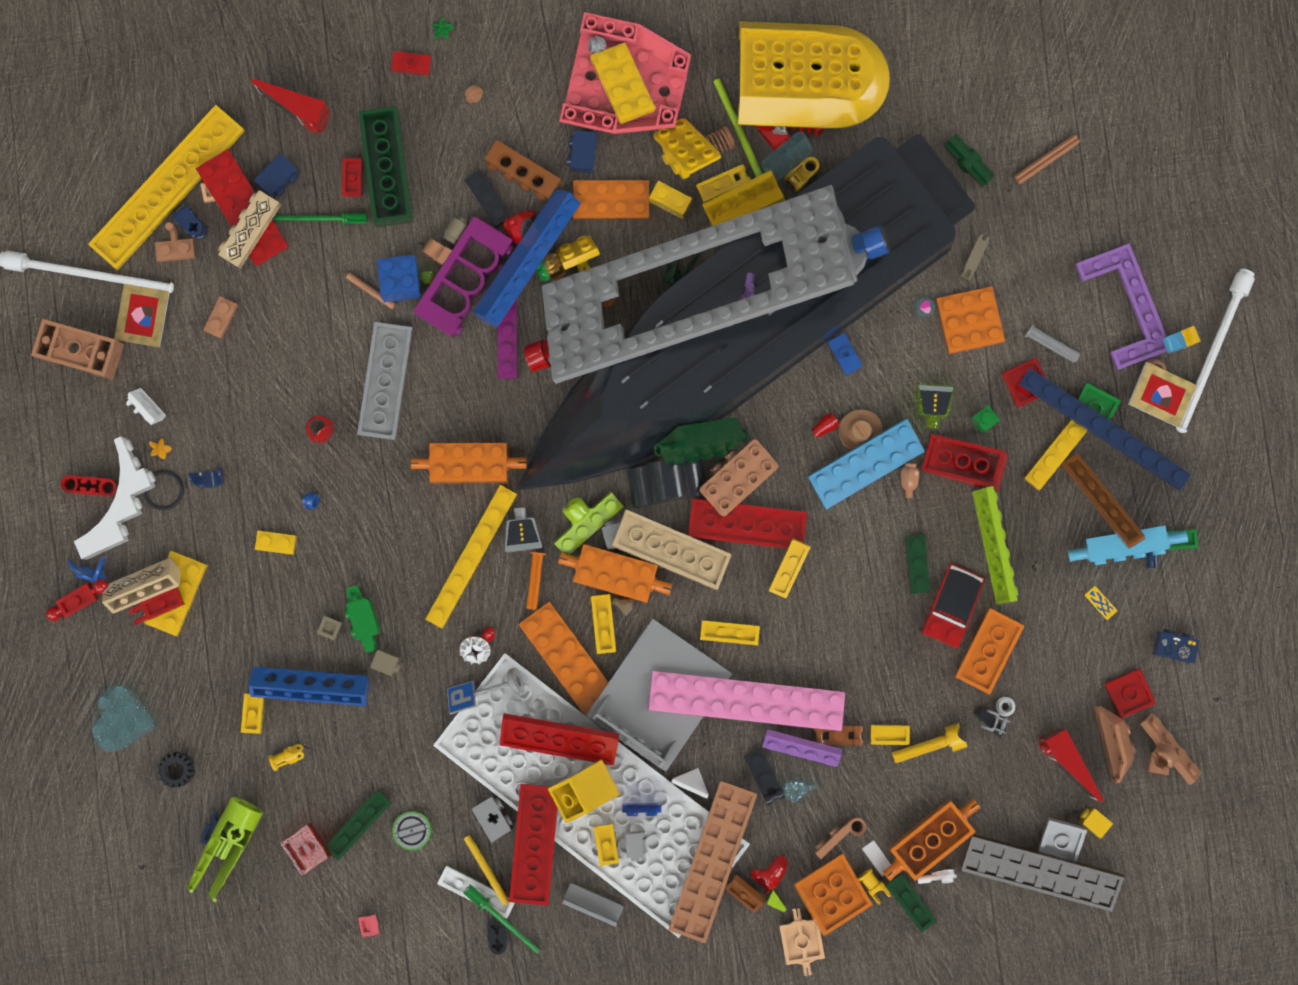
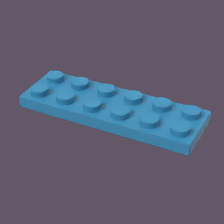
[807,418,925,509]

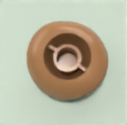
[839,409,883,450]

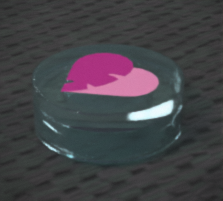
[915,298,935,317]

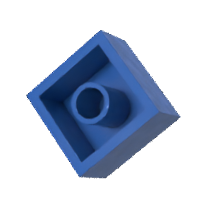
[377,255,422,303]

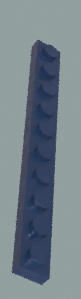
[1018,368,1191,491]

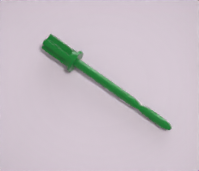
[273,211,368,226]
[463,884,540,953]

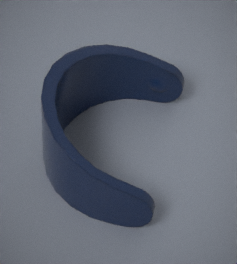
[188,468,224,488]

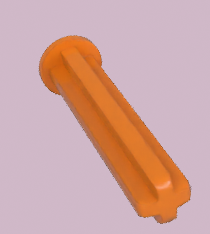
[526,552,546,610]

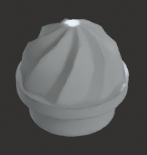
[588,35,607,54]

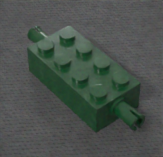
[654,417,749,465]

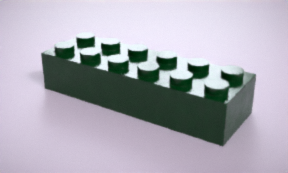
[358,106,414,228]

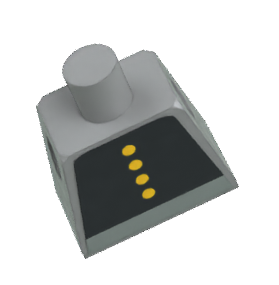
[505,508,543,553]

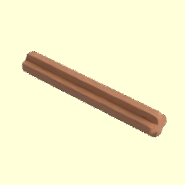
[1014,134,1080,184]

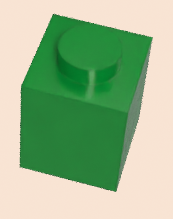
[970,405,1000,434]

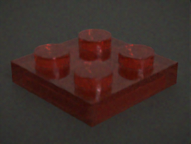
[281,823,332,876]

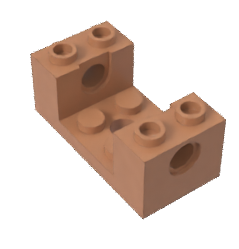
[31,319,124,381]

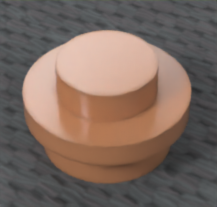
[465,85,483,103]

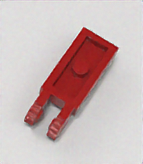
[128,587,185,625]

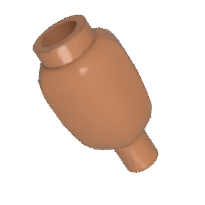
[901,463,920,498]

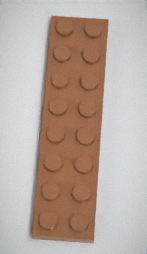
[668,780,757,943]

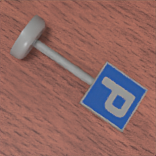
[447,668,524,715]

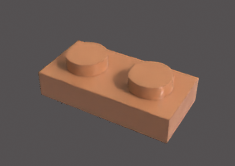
[203,296,238,339]

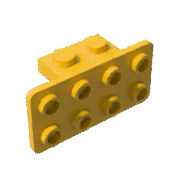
[653,118,721,180]

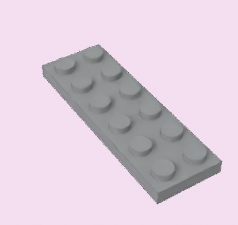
[357,322,413,441]

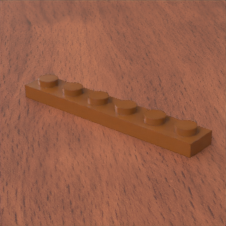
[1062,453,1145,549]

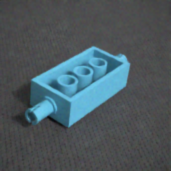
[1068,526,1188,565]

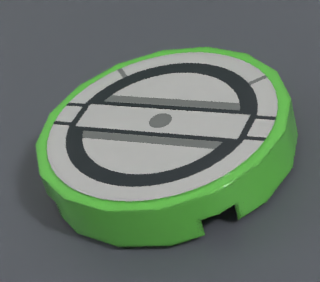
[392,811,432,850]

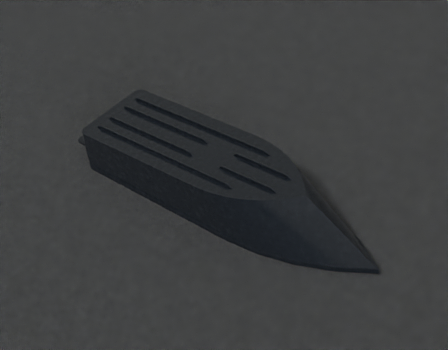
[516,134,975,490]

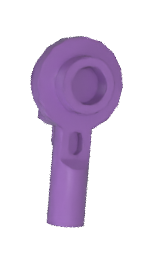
[739,273,755,300]

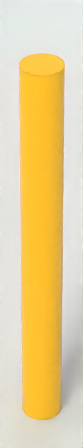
[464,835,509,906]

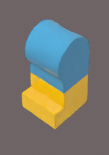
[1162,326,1201,353]

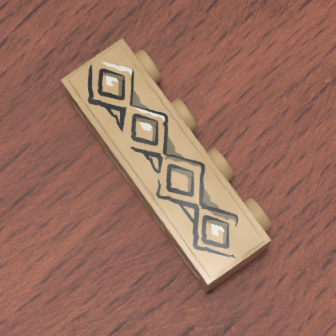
[218,190,281,269]
[102,558,181,614]

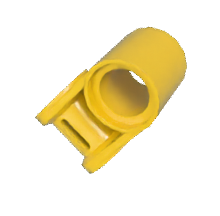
[784,157,819,193]

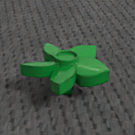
[432,18,454,39]

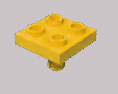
[555,235,600,272]

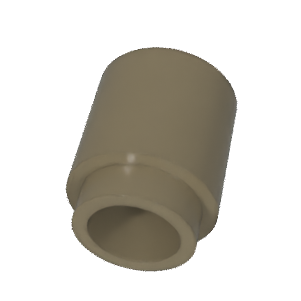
[442,216,468,246]

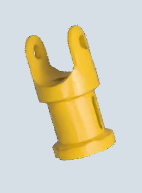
[268,744,304,771]
[858,868,891,904]

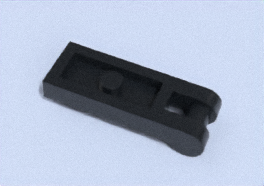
[744,748,785,806]

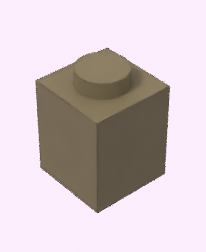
[370,650,402,676]

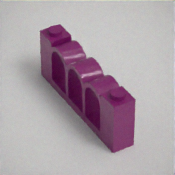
[413,216,515,339]

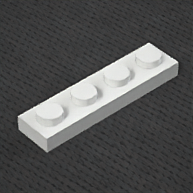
[437,866,515,919]

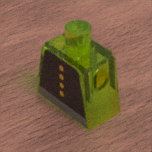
[915,384,954,429]

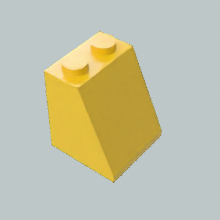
[548,760,620,823]

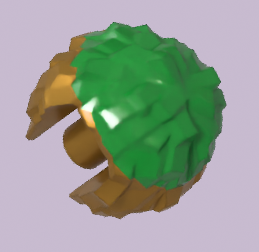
[536,253,566,283]

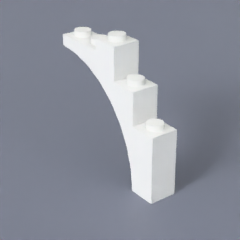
[74,437,156,560]

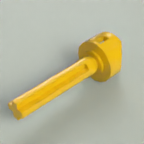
[892,722,967,764]

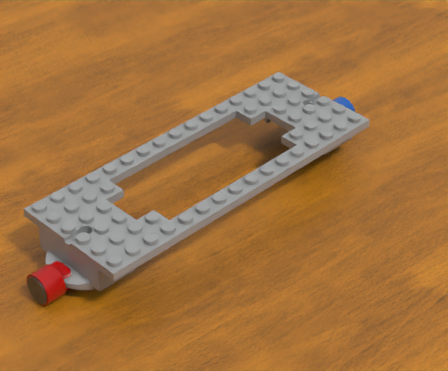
[524,185,890,384]

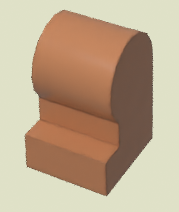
[422,239,452,266]

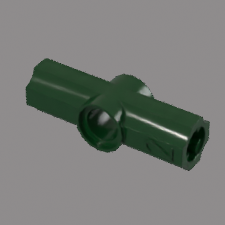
[944,134,995,187]

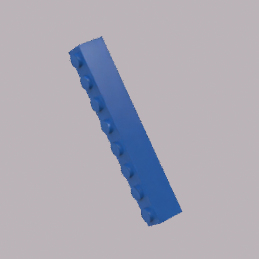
[473,189,581,327]

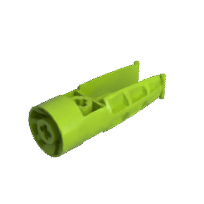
[185,797,263,902]

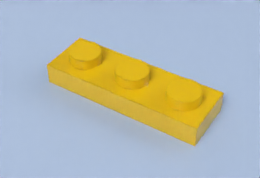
[769,538,810,598]
[591,594,616,654]
[700,620,760,646]

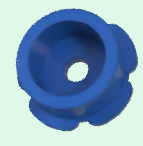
[302,491,319,510]

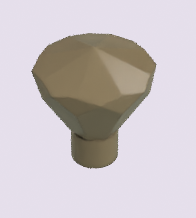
[612,597,634,616]

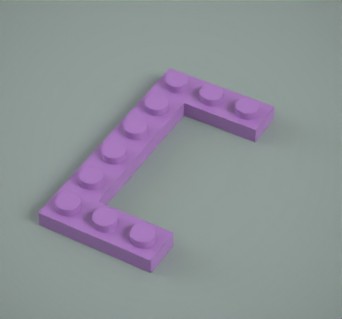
[1075,243,1167,370]

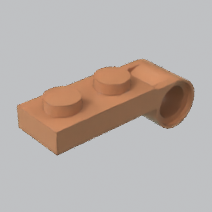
[814,816,866,859]

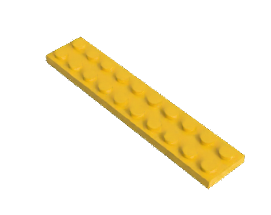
[88,105,245,270]

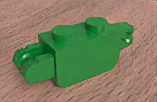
[344,586,380,653]

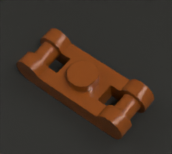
[814,726,864,745]

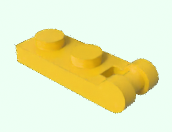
[696,164,751,203]

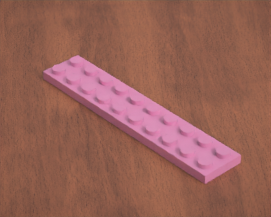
[648,671,845,731]

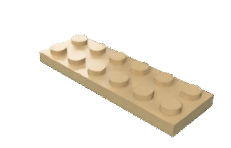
[611,510,732,590]

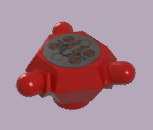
[503,210,536,246]

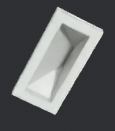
[671,768,708,798]

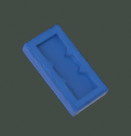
[827,333,863,376]

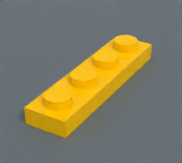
[1024,420,1087,491]

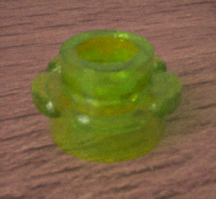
[419,271,436,284]

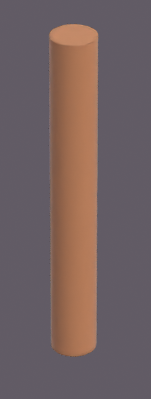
[346,272,397,310]

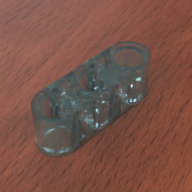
[761,132,813,181]

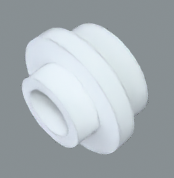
[995,697,1015,716]

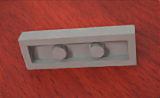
[562,883,624,927]

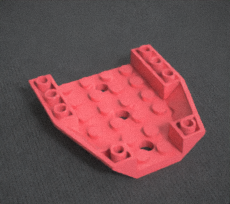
[559,12,691,134]

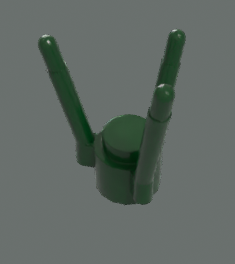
[662,252,700,285]

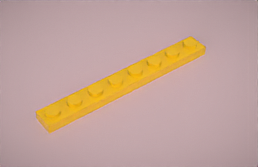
[426,485,517,629]

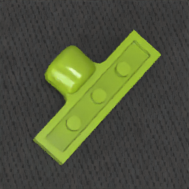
[553,492,624,555]

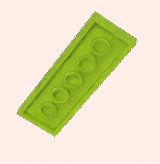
[972,486,1018,605]

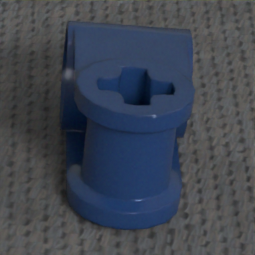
[171,203,207,240]

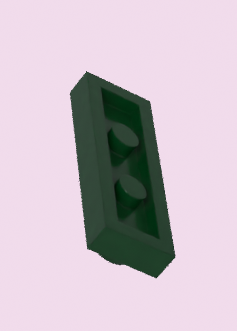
[905,535,931,594]
[885,873,937,933]

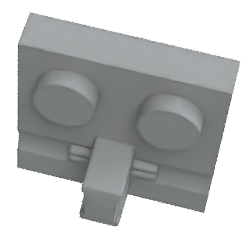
[1037,817,1087,862]

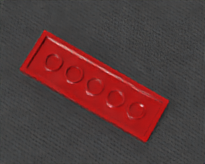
[195,149,289,267]
[688,499,807,549]
[499,713,619,766]
[509,784,558,906]

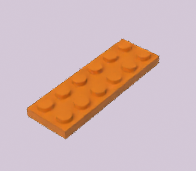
[518,602,609,717]

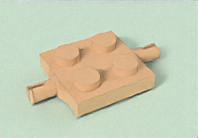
[779,908,825,976]

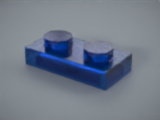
[622,803,662,816]

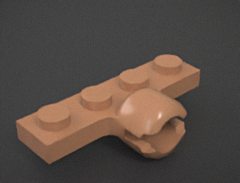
[1140,712,1201,785]

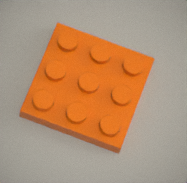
[936,286,1005,355]
[793,854,873,936]

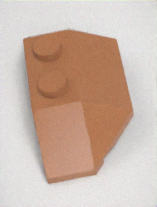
[1093,706,1135,783]

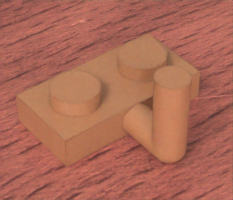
[155,222,196,263]

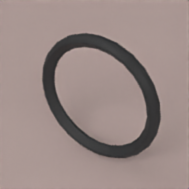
[144,470,184,510]

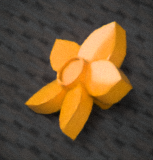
[149,438,172,460]

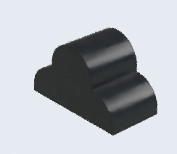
[626,459,706,508]

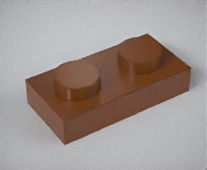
[725,875,767,913]

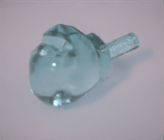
[784,781,817,803]

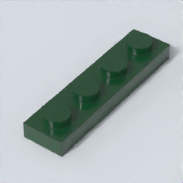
[324,789,392,861]

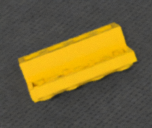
[702,170,786,226]

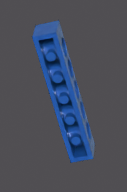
[248,667,370,706]

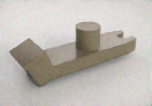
[960,234,990,281]

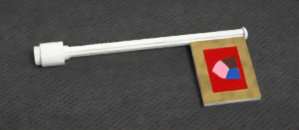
[0,250,174,348]
[1128,269,1255,433]

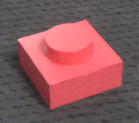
[358,914,380,937]

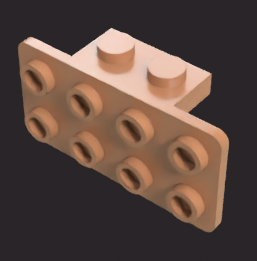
[699,439,778,516]

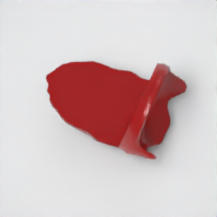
[306,415,334,444]
[751,855,787,894]

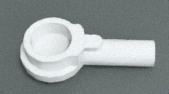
[917,870,957,884]

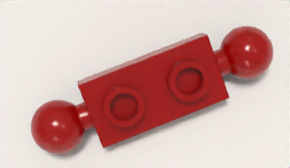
[46,579,108,622]

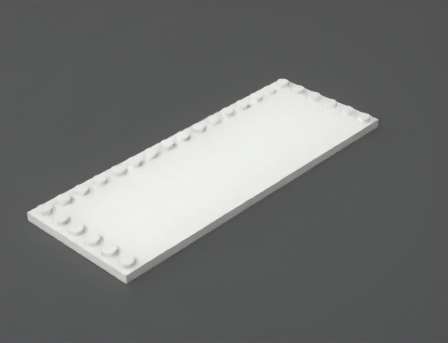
[433,653,750,938]

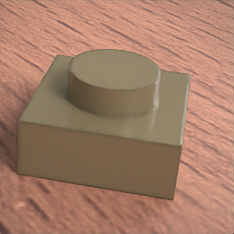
[317,615,343,641]

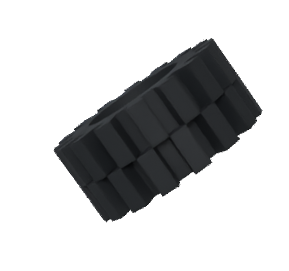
[157,752,195,788]

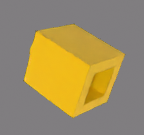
[1079,807,1113,839]

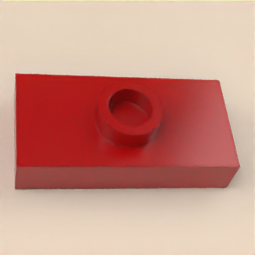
[391,51,432,76]
[342,158,363,197]

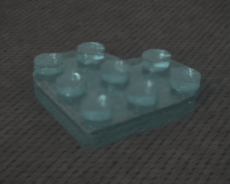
[92,686,156,752]

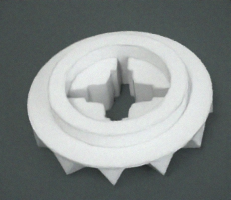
[459,637,490,665]

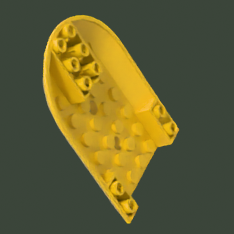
[738,21,890,128]

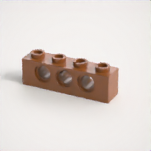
[484,140,562,202]

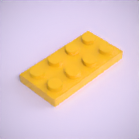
[590,43,656,125]
[143,551,208,636]

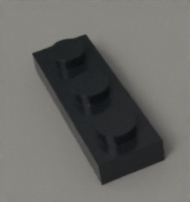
[465,170,511,228]

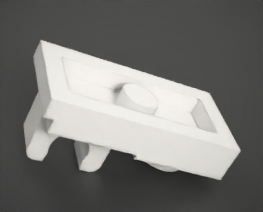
[126,388,166,425]

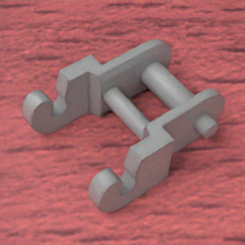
[981,710,1010,735]

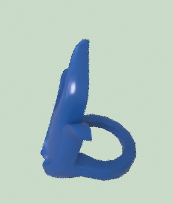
[68,556,107,582]

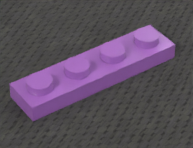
[762,729,843,767]

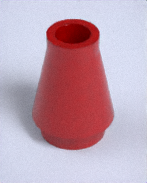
[811,412,840,438]

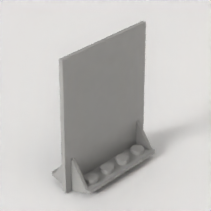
[586,619,732,771]

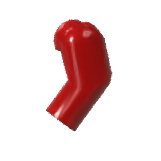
[469,627,495,644]

